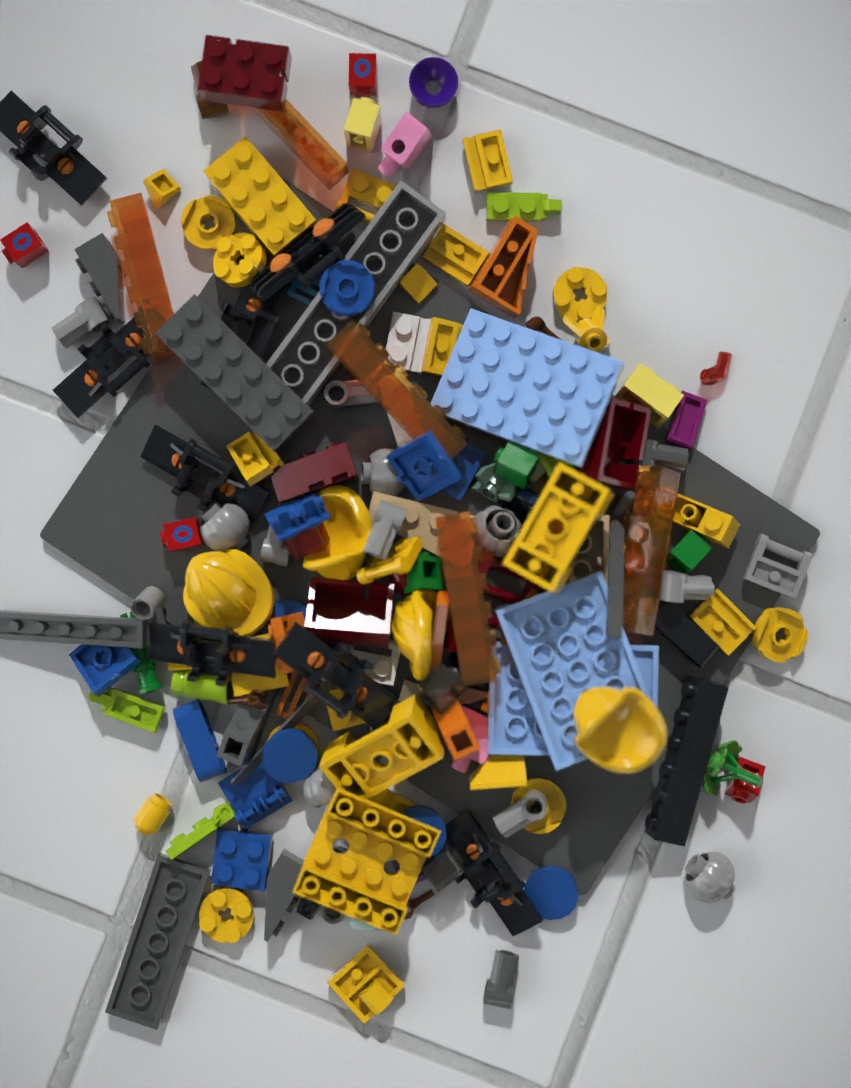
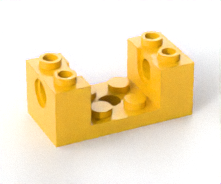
[502,462,615,594]
[319,694,446,799]

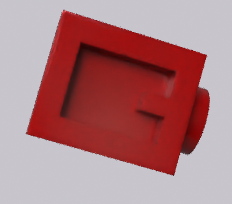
[724,757,766,804]

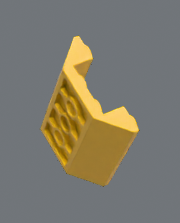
[293,787,441,936]

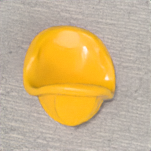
[299,485,373,580]
[183,548,274,636]
[391,589,452,680]
[574,687,667,774]

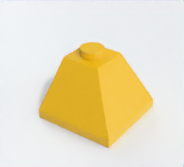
[469,754,527,790]

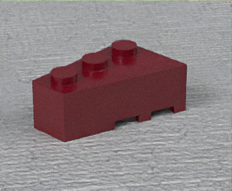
[270,442,359,504]

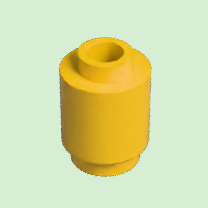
[133,793,172,836]

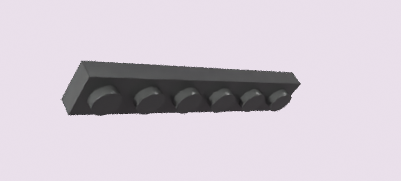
[0,610,147,648]

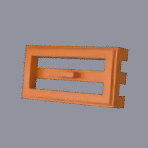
[275,671,320,725]

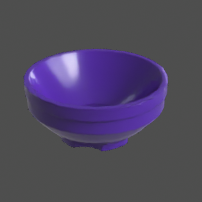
[409,57,458,108]

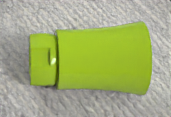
[171,670,234,705]

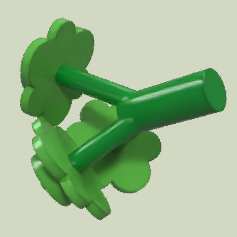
[702,740,763,796]

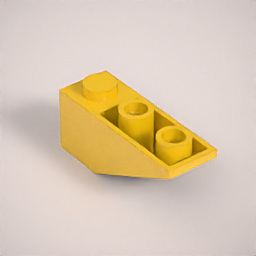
[648,486,741,549]

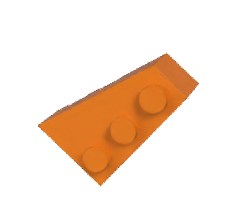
[468,215,538,318]

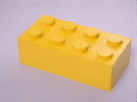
[203,136,317,258]

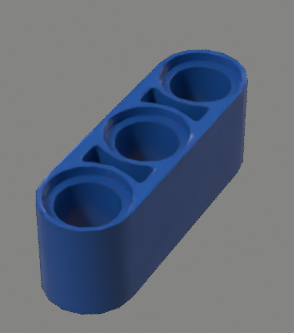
[173,699,227,783]

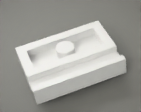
[383,312,431,374]

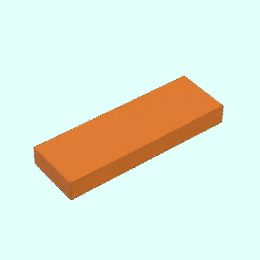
[429,590,448,677]

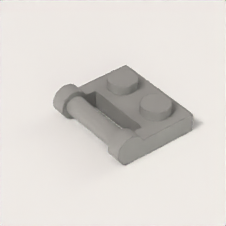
[742,533,812,599]

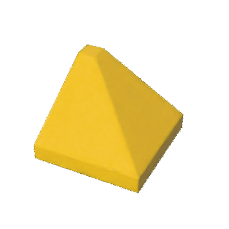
[143,168,181,209]

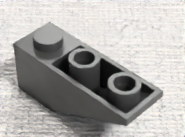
[74,233,125,324]
[217,688,279,767]
[264,849,304,942]

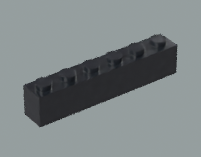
[645,675,729,847]

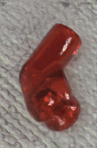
[699,351,732,386]

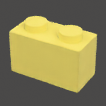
[344,97,381,153]
[615,363,684,429]

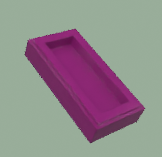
[665,390,707,451]

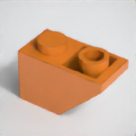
[430,694,481,761]

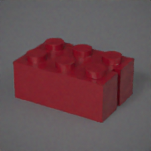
[198,35,292,112]
[576,397,651,490]
[305,577,394,648]

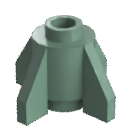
[468,463,517,508]

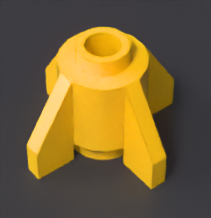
[562,305,611,353]

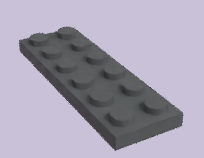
[155,294,314,452]
[105,853,211,1030]

